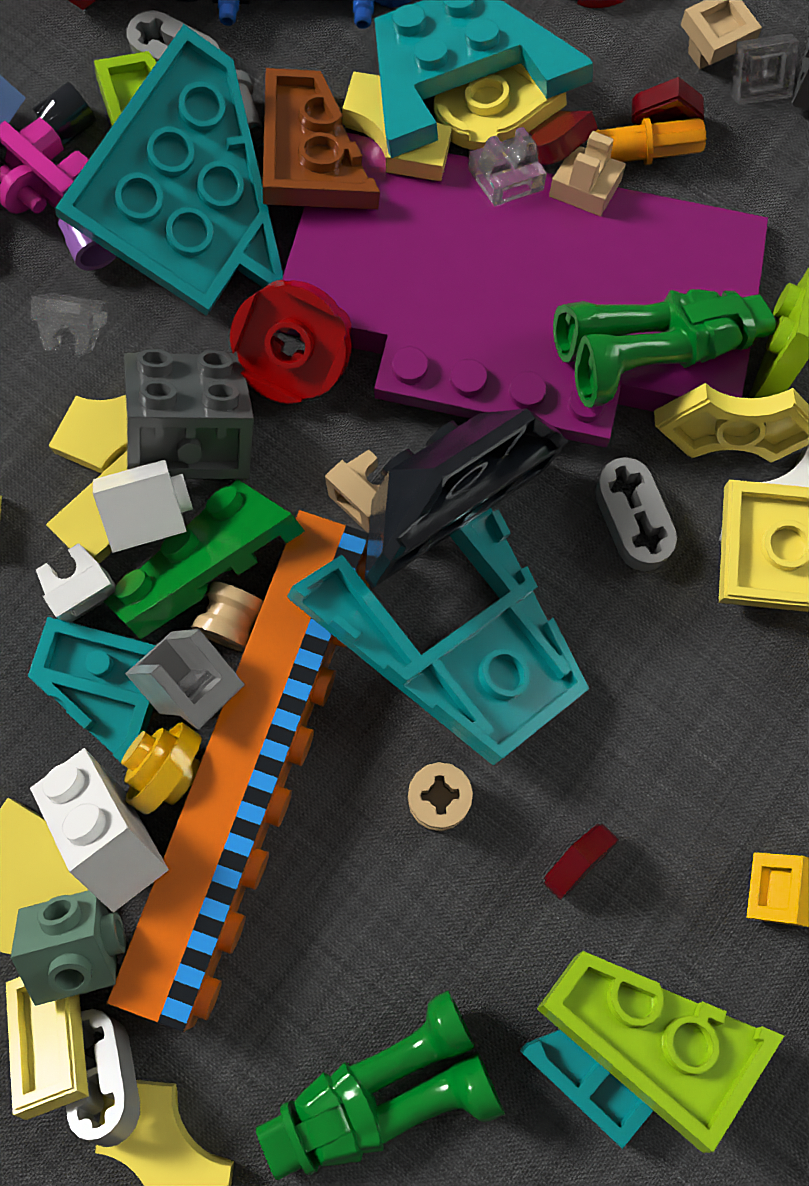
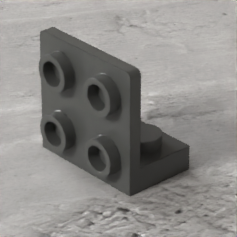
[124,349,254,479]

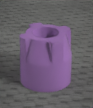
[58,219,116,271]

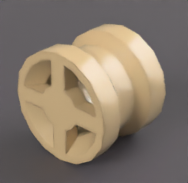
[191,581,264,652]
[408,762,473,831]

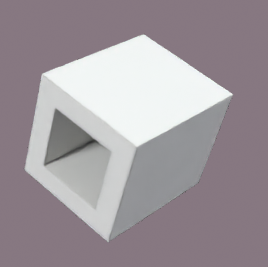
[93,460,193,553]

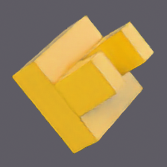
[746,852,809,927]

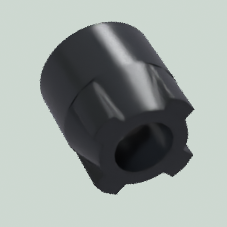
[32,82,96,146]

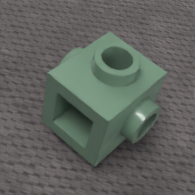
[10,890,126,1006]

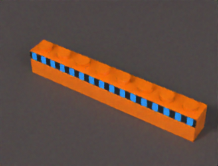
[107,510,370,1032]

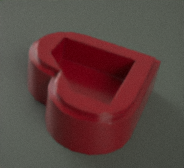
[631,77,704,125]
[528,111,598,165]
[544,823,619,900]

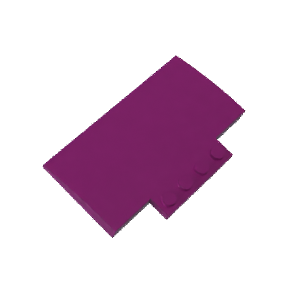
[278,133,768,448]

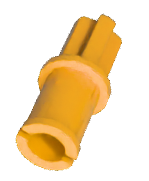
[595,118,706,165]

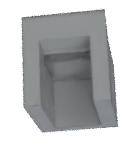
[125,629,245,730]

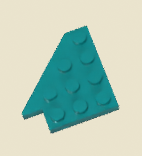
[55,24,283,316]

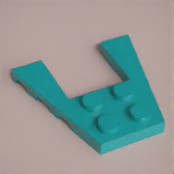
[287,508,589,765]

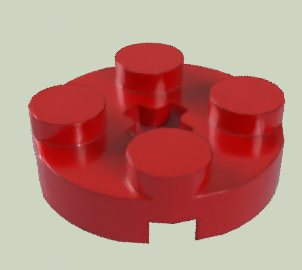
[230,280,352,404]

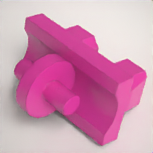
[0,117,89,214]

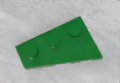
[104,479,305,640]

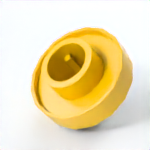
[121,722,201,815]

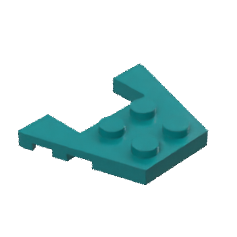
[374,0,593,158]

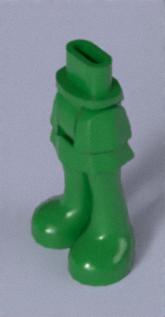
[553,289,776,408]
[256,990,505,1181]

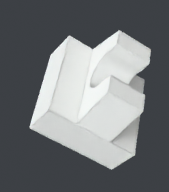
[36,543,116,623]

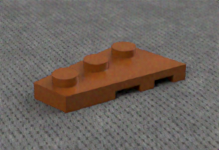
[263,68,380,210]

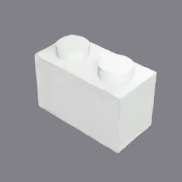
[30,748,169,913]

